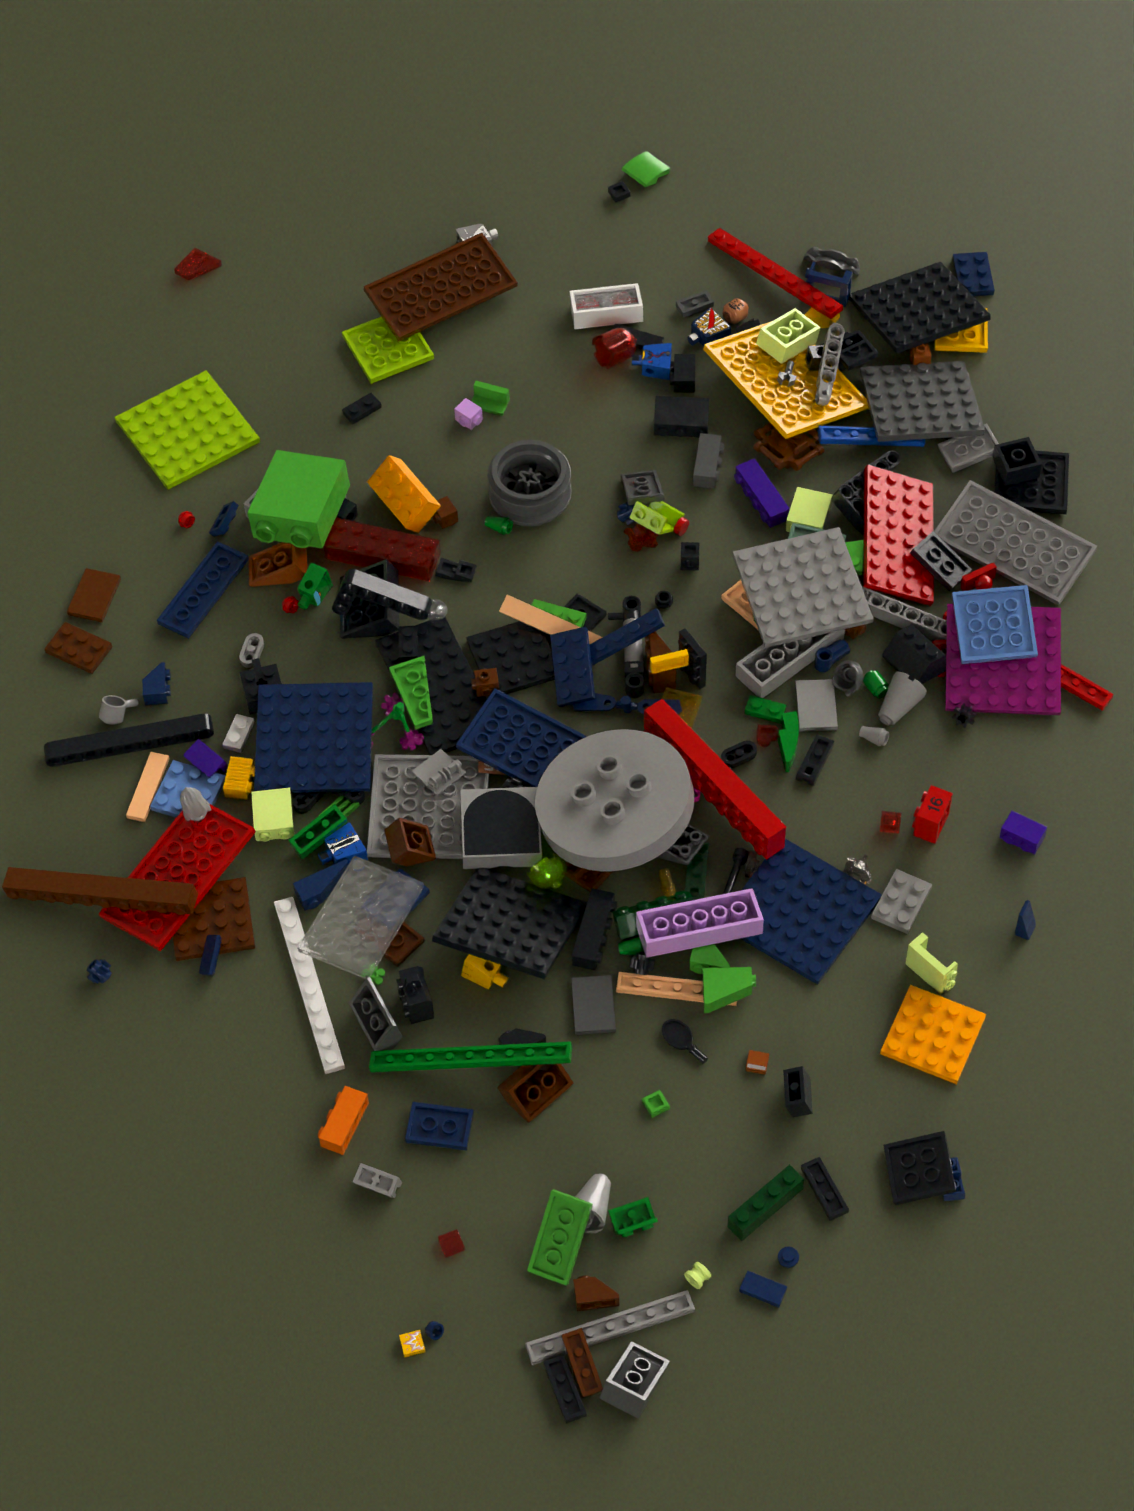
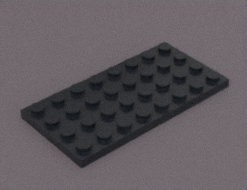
[375,615,487,755]

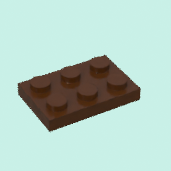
[44,622,112,674]

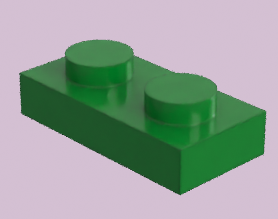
[744,695,786,724]

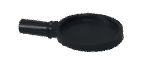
[662,1019,708,1064]

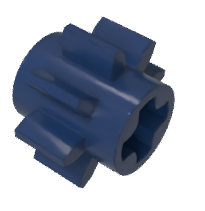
[617,502,635,525]
[87,959,112,984]

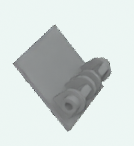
[412,749,466,796]

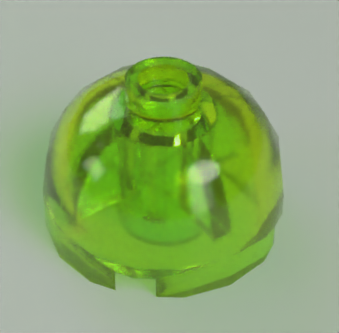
[526,853,567,890]

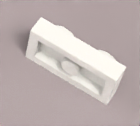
[223,714,255,753]

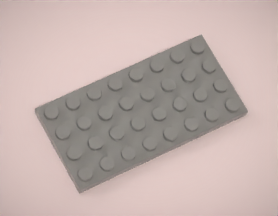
[934,480,1097,605]

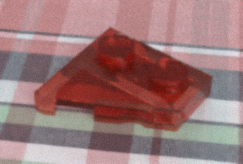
[174,248,222,281]

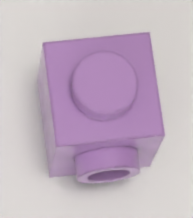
[454,398,483,430]

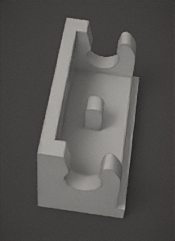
[353,1163,402,1198]

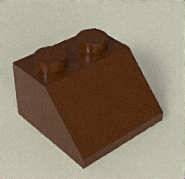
[384,818,436,866]

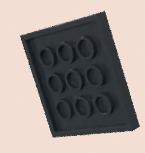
[994,450,1069,515]
[466,621,555,694]

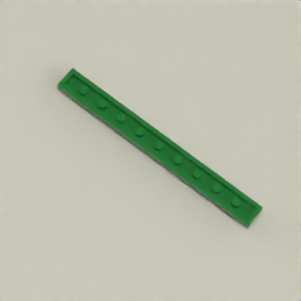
[369,1041,572,1072]

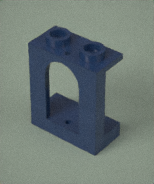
[805,262,853,307]

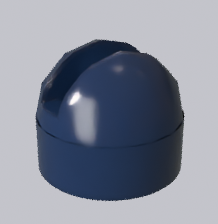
[425,1321,444,1340]

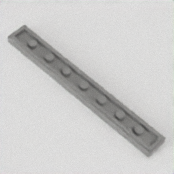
[525,1290,695,1365]

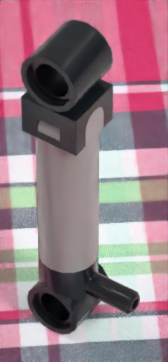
[608,595,644,698]

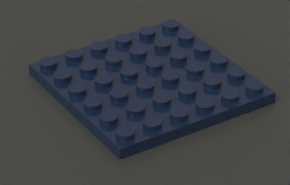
[254,682,373,793]
[740,839,882,985]

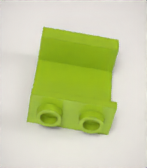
[629,501,685,535]

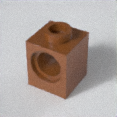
[909,343,931,365]

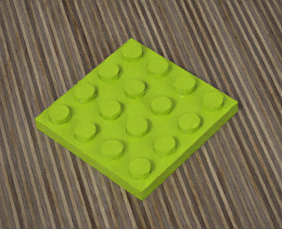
[342,317,434,384]

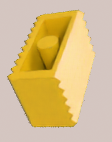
[223,756,255,800]

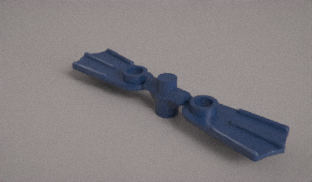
[573,693,682,715]

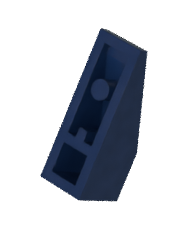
[293,859,350,911]

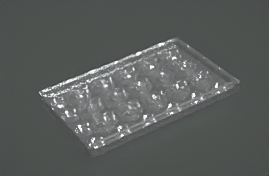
[297,856,424,979]

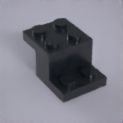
[820,329,878,371]

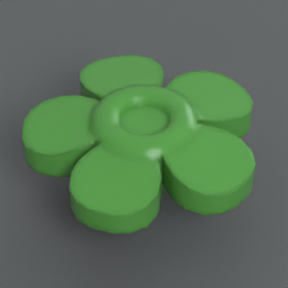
[362,965,385,985]

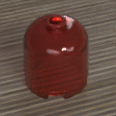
[592,328,636,369]

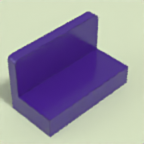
[183,739,228,778]

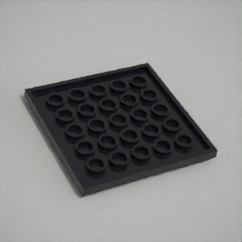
[849,262,991,353]
[432,868,587,980]

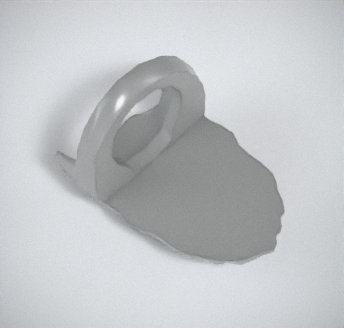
[180,787,211,821]

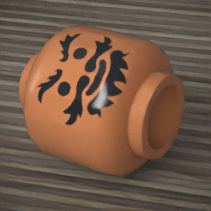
[722,298,749,324]

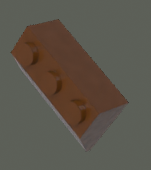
[497,1064,574,1122]

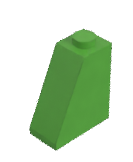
[703,967,756,1013]

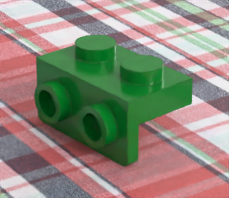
[608,1197,658,1238]

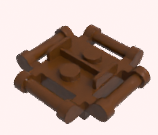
[753,423,824,471]

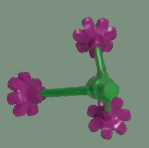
[372,693,424,750]

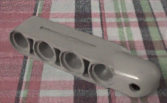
[815,323,844,406]

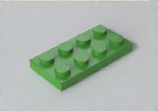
[527,1189,593,1286]

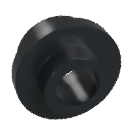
[655,591,673,608]

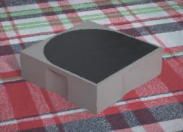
[460,787,542,869]

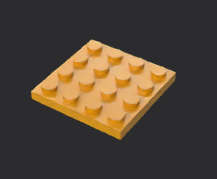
[880,985,986,1085]

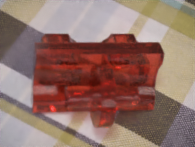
[624,524,658,552]

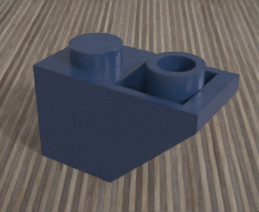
[142,662,171,706]

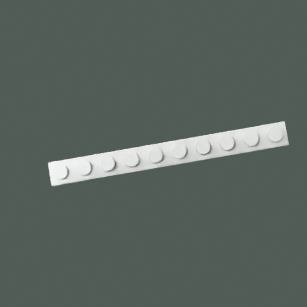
[274,897,345,1074]

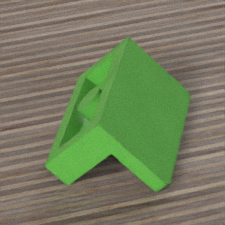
[471,381,510,416]

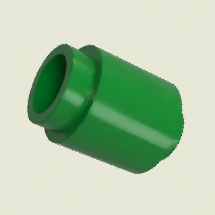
[863,670,889,699]

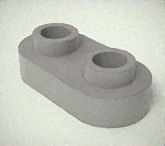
[239,633,264,668]

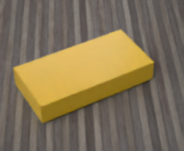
[650,649,689,674]

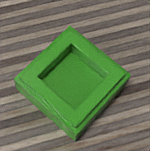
[642,1090,670,1118]

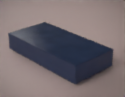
[739,1271,787,1308]

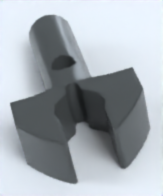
[777,360,796,387]

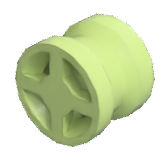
[684,1262,711,1289]

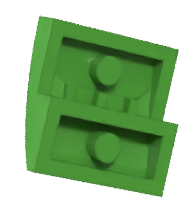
[622,151,670,187]

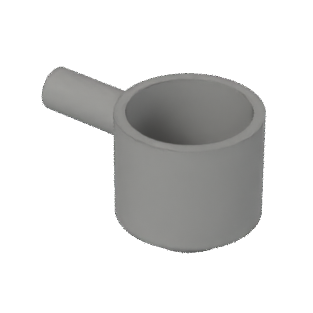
[99,695,138,725]

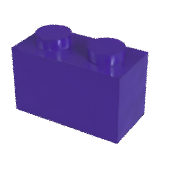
[999,811,1047,855]

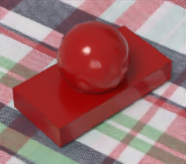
[960,562,997,591]

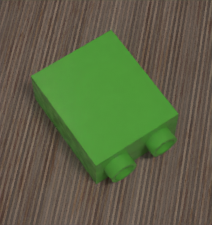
[247,450,350,548]

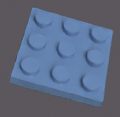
[150,760,226,817]

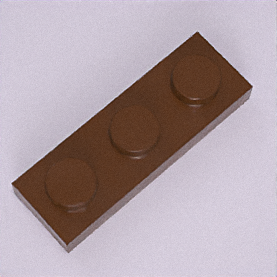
[561,1328,603,1398]

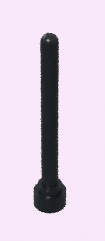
[723,848,750,894]

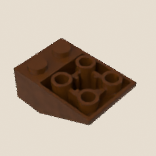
[645,631,676,693]

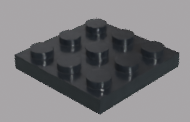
[883,1131,957,1205]

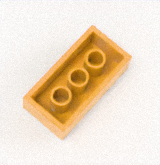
[367,455,441,533]

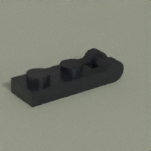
[796,734,834,786]

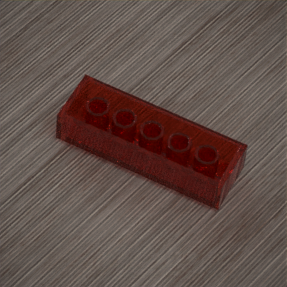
[324,518,441,581]

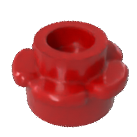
[178,511,195,528]
[282,596,299,613]

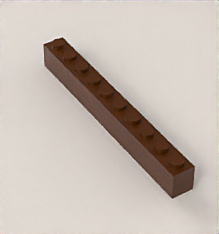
[2,867,198,915]

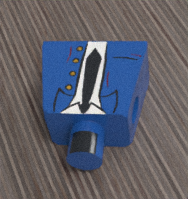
[318,822,368,866]

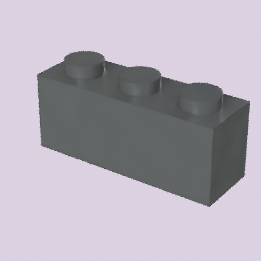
[693,433,724,489]

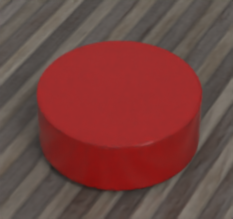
[674,517,690,536]

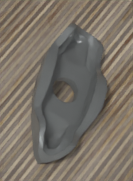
[803,246,860,276]

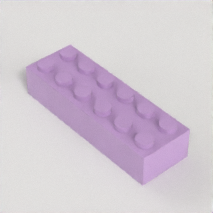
[636,888,764,958]

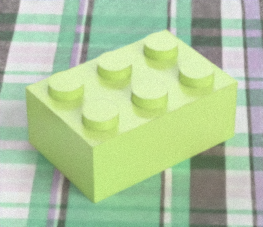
[756,308,821,364]

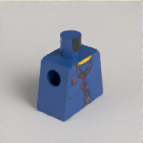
[632,343,672,380]

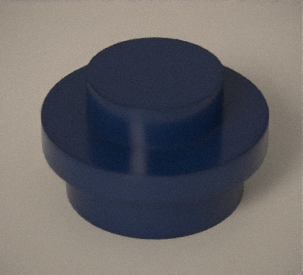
[778,1247,799,1268]

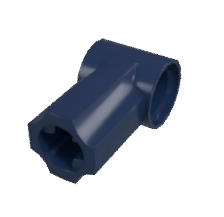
[814,639,851,672]

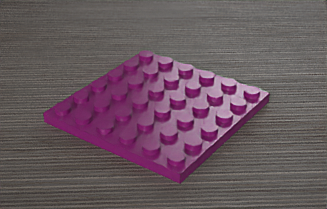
[945,604,1061,715]

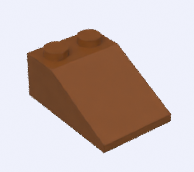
[249,542,307,587]

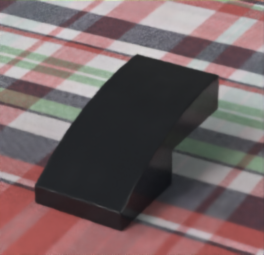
[435,558,477,582]

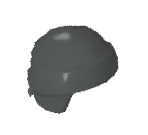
[832,660,863,697]

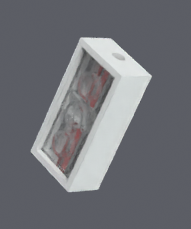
[569,283,643,329]

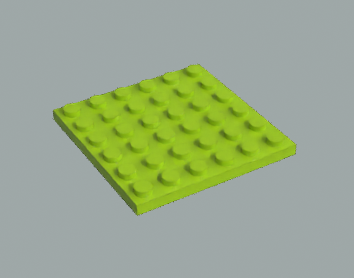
[115,370,260,490]

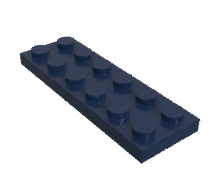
[157,541,249,639]

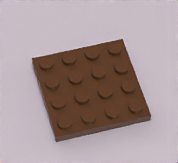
[173,877,255,961]

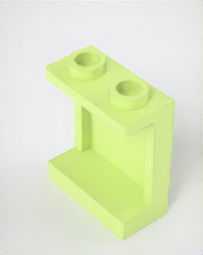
[786,487,832,532]
[251,788,295,842]
[905,932,958,995]

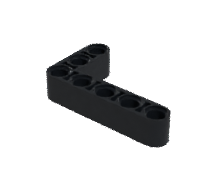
[832,451,901,534]
[332,569,432,620]

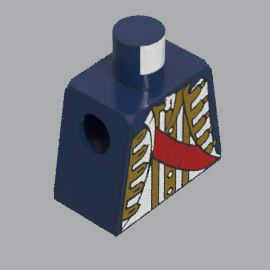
[687,307,731,346]

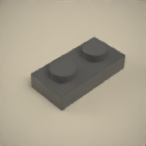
[676,290,714,318]

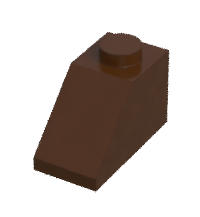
[573,1275,620,1311]

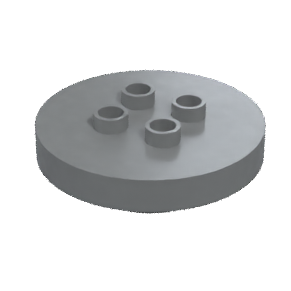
[535,729,694,871]

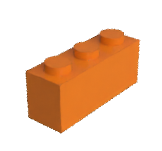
[318,1086,369,1155]

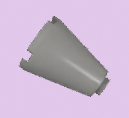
[878,672,927,726]
[575,1174,611,1233]

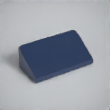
[199,935,222,977]

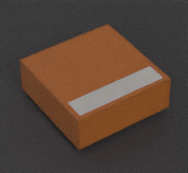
[746,1050,769,1075]

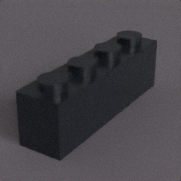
[572,888,618,970]

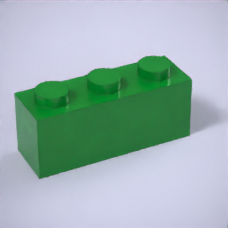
[289,804,348,860]

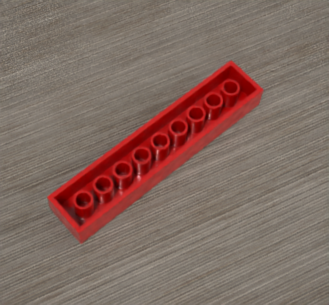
[643,698,786,860]

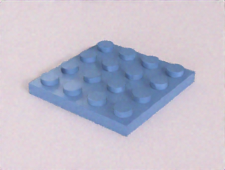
[952,585,1038,664]

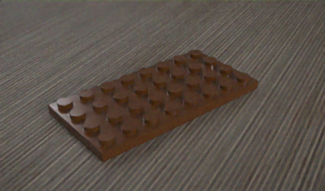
[364,233,518,341]

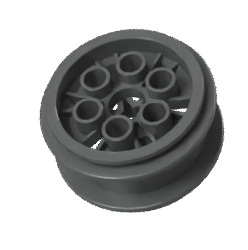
[487,440,572,526]

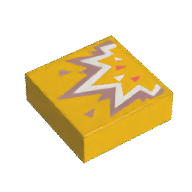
[399,1330,425,1358]

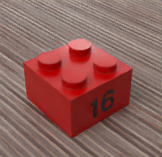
[912,785,953,844]

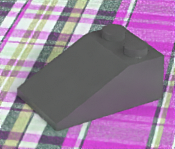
[600,1341,670,1419]

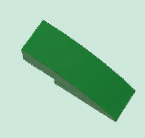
[777,711,799,772]

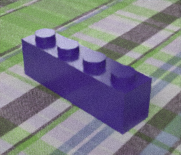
[734,458,790,528]

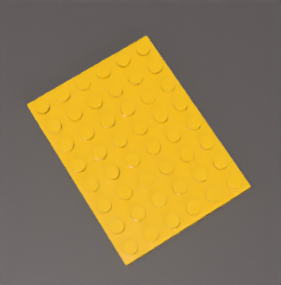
[703,321,869,439]

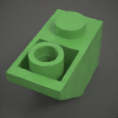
[689,944,730,974]

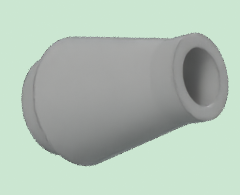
[859,726,889,747]

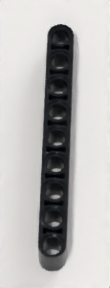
[44,713,214,767]

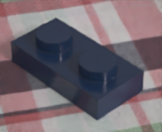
[209,501,239,537]

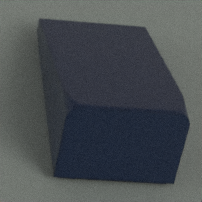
[1015,900,1036,940]

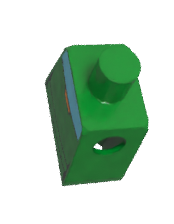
[297,562,333,610]

